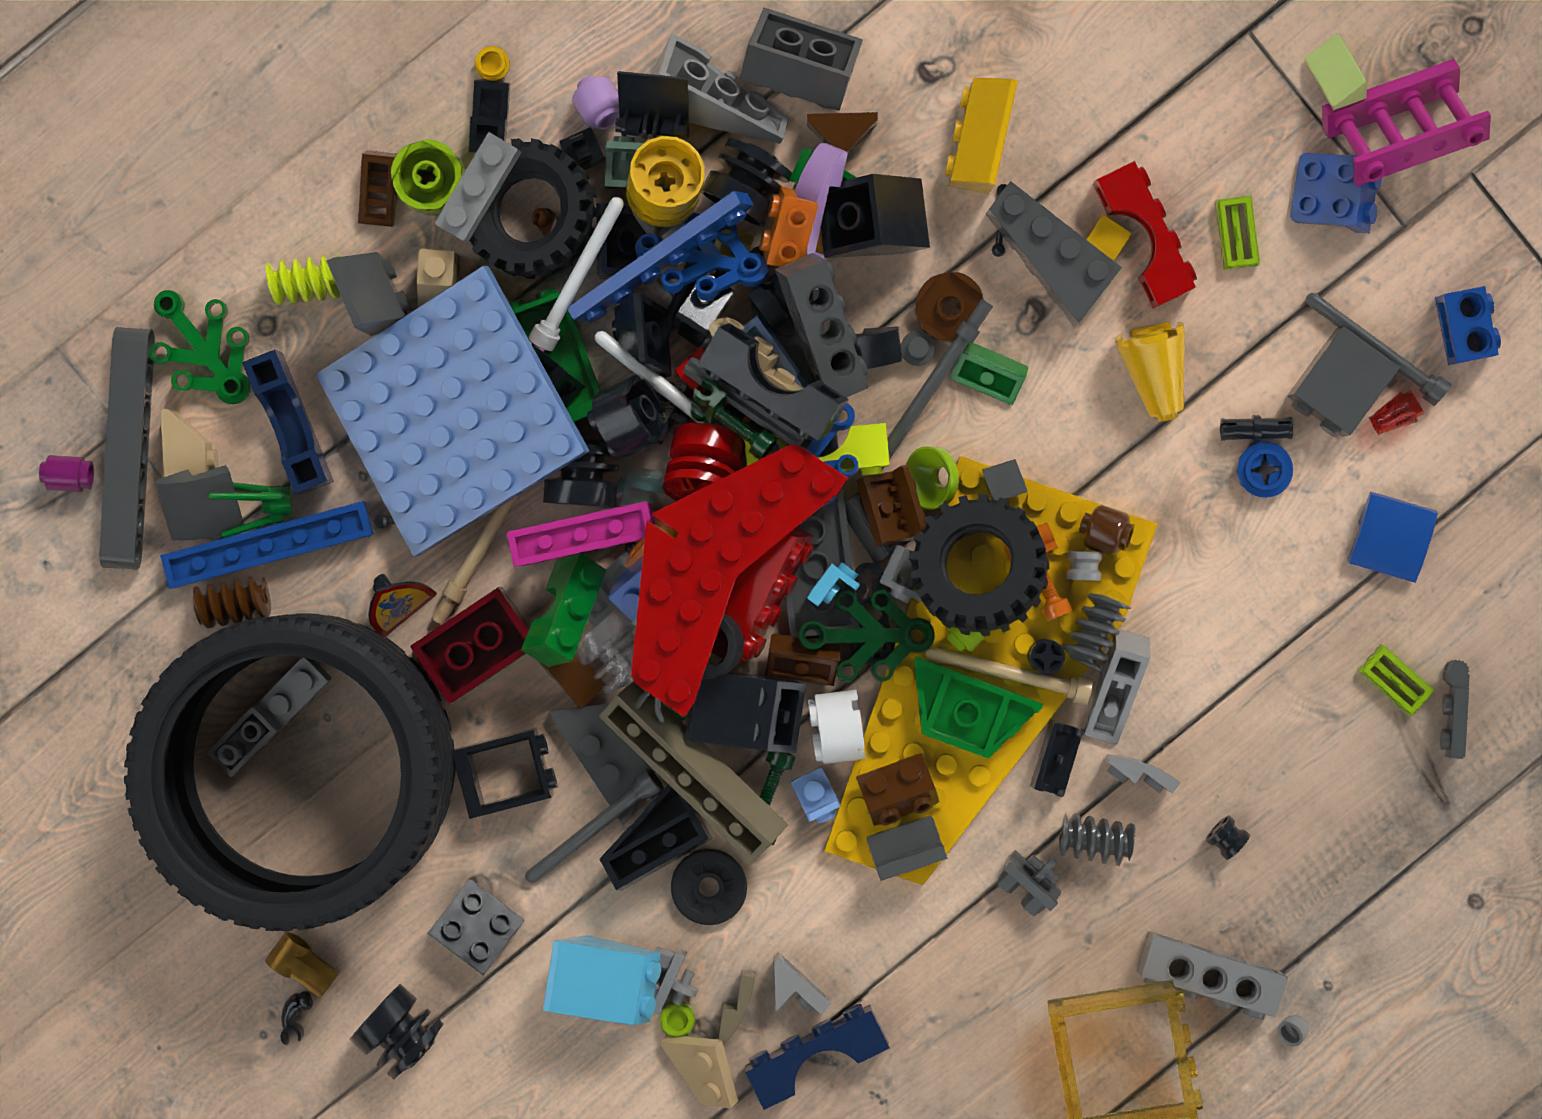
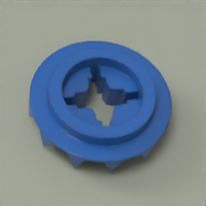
[1236,442,1293,498]

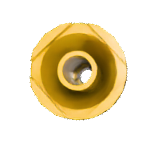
[1114,322,1185,422]

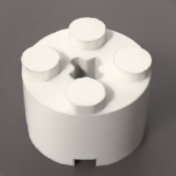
[808,689,866,764]

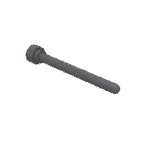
[1305,293,1451,406]
[525,768,664,883]

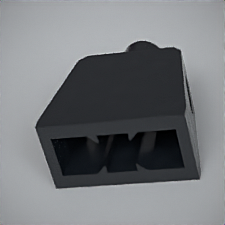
[672,270,735,348]

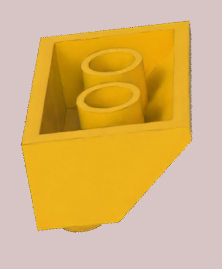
[944,78,1018,195]

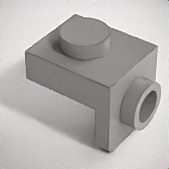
[880,544,922,603]

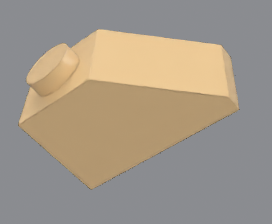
[417,249,459,308]
[161,409,219,477]

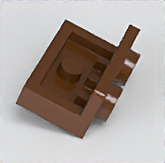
[856,465,926,547]
[856,753,939,826]

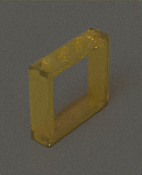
[1047,980,1203,1119]

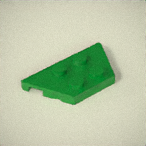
[914,656,1043,759]

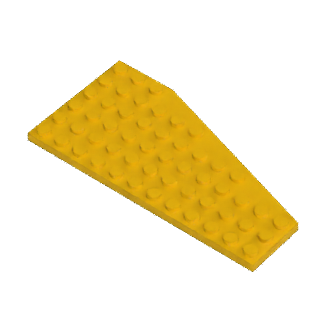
[824,456,1158,885]

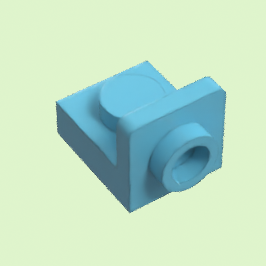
[807,562,860,606]

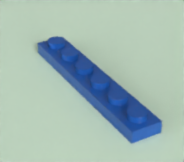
[567,191,754,323]
[160,501,374,589]

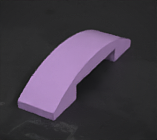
[795,143,848,290]

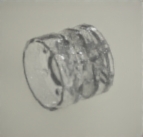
[575,609,636,695]

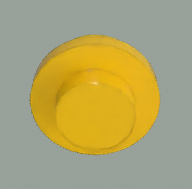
[475,46,510,82]

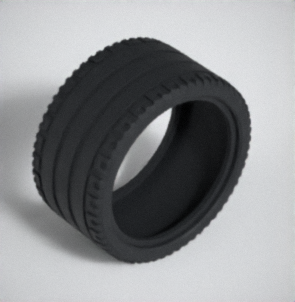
[124,613,455,931]

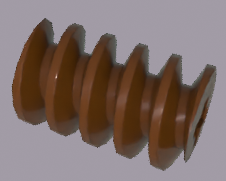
[193,576,271,629]

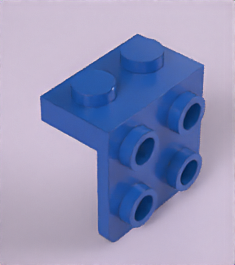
[1290,153,1383,234]

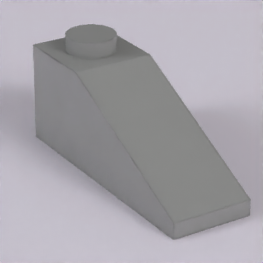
[1084,629,1150,744]

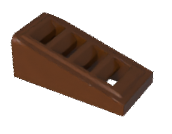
[358,151,397,227]

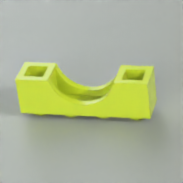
[745,423,890,477]

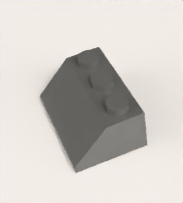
[739,8,863,111]

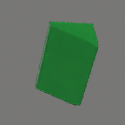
[949,342,1029,406]

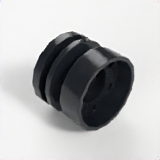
[701,138,792,227]
[543,439,619,507]
[349,984,444,1080]

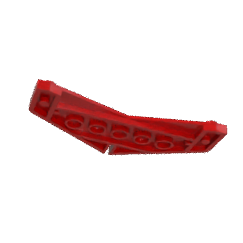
[631,445,848,718]

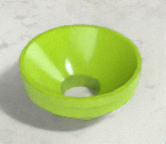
[906,446,959,510]

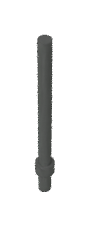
[882,299,993,470]

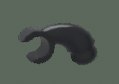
[280,991,313,1045]

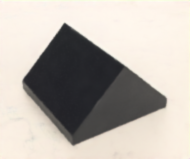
[596,203,653,280]

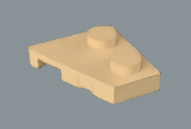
[660,1035,738,1108]

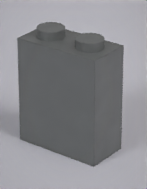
[1287,326,1400,438]

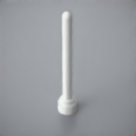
[529,197,624,351]
[595,331,735,433]

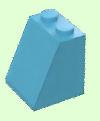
[543,935,661,1025]

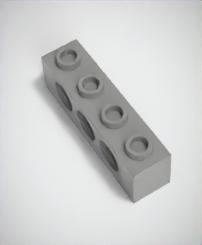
[1136,931,1288,1020]

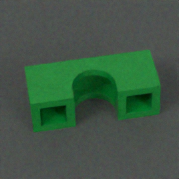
[521,553,607,667]

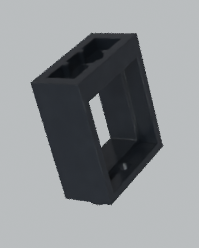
[452,727,558,819]

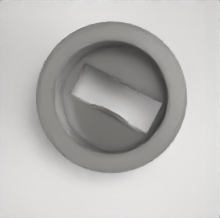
[1277,1015,1309,1046]

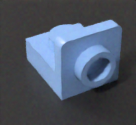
[790,766,841,824]

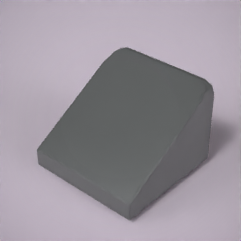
[982,459,1028,501]

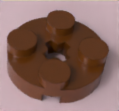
[915,272,984,343]

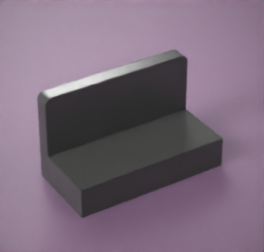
[867,816,948,881]

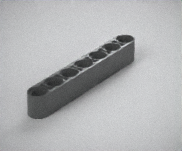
[99,327,155,570]

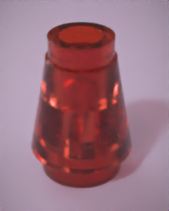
[1368,390,1424,436]

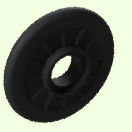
[671,849,747,925]

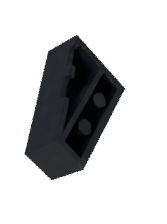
[599,784,713,891]

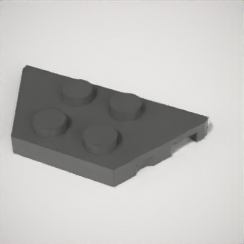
[549,703,656,825]

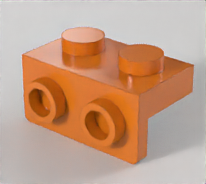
[759,186,818,267]

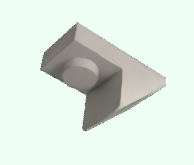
[774,952,831,1015]

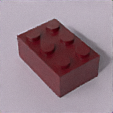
[410,587,530,705]

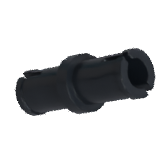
[1220,415,1293,443]

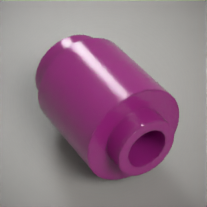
[39,455,94,492]

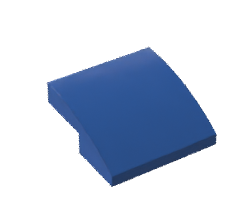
[1348,491,1438,583]

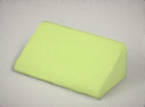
[1305,34,1367,111]

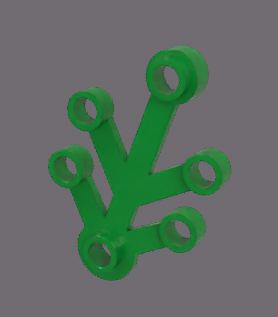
[149,290,251,405]

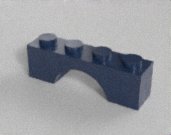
[242,349,334,495]
[745,1004,890,1110]

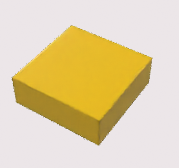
[1086,215,1132,261]

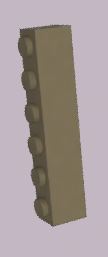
[599,681,788,864]

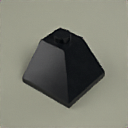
[612,292,672,378]

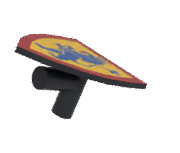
[368,574,437,637]

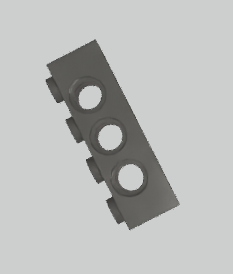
[775,253,868,398]

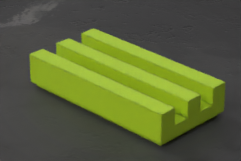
[1215,195,1260,270]
[1357,644,1435,717]

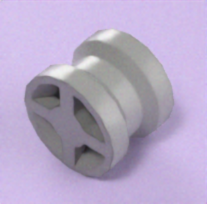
[1066,551,1102,581]

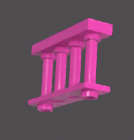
[1322,59,1491,187]
[506,501,655,567]

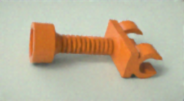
[1001,522,1073,621]

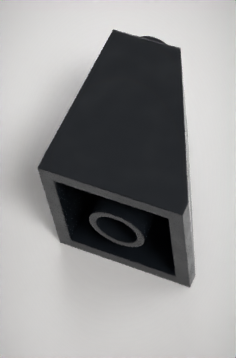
[821,174,930,258]

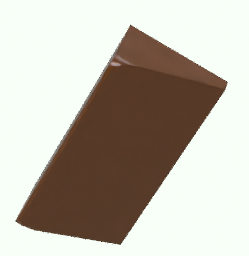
[765,634,840,686]

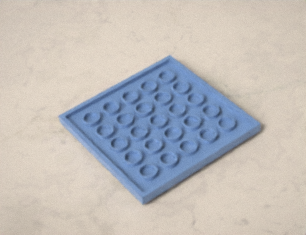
[316,266,589,557]

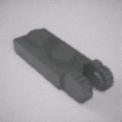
[1440,660,1470,759]

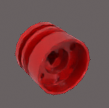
[662,423,745,501]

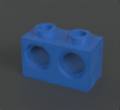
[1435,286,1501,366]

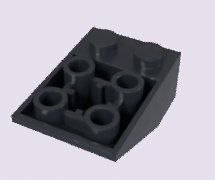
[686,672,807,753]

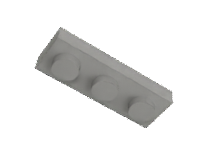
[434,132,522,243]

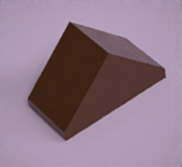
[807,112,878,155]

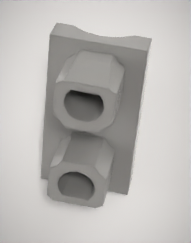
[654,947,698,1014]

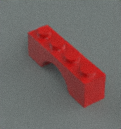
[1092,161,1197,309]

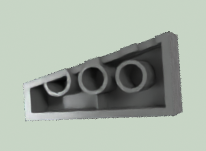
[986,181,1122,327]

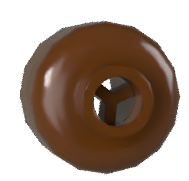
[1079,505,1134,556]

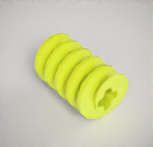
[266,254,340,305]

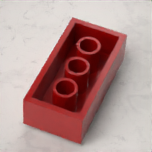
[712,527,814,663]

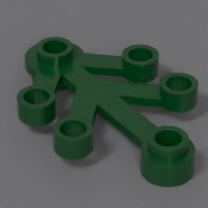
[798,590,935,682]

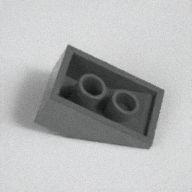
[326,252,411,336]

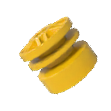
[626,136,705,227]

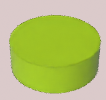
[660,1002,695,1037]

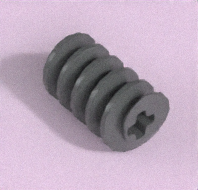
[1063,593,1131,672]
[1059,813,1136,866]

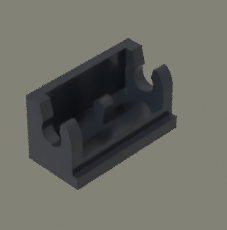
[1030,719,1084,797]

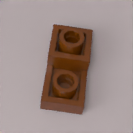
[538,650,607,709]

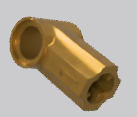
[265,931,340,998]

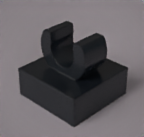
[559,127,606,170]

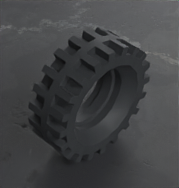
[469,138,597,279]
[909,494,1050,636]

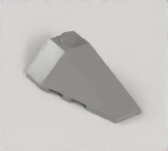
[652,33,789,144]

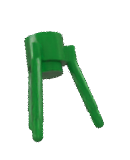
[209,482,291,538]

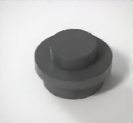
[901,331,935,366]

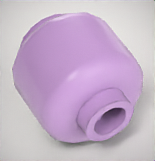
[572,76,619,130]

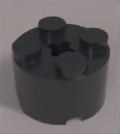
[587,375,669,459]

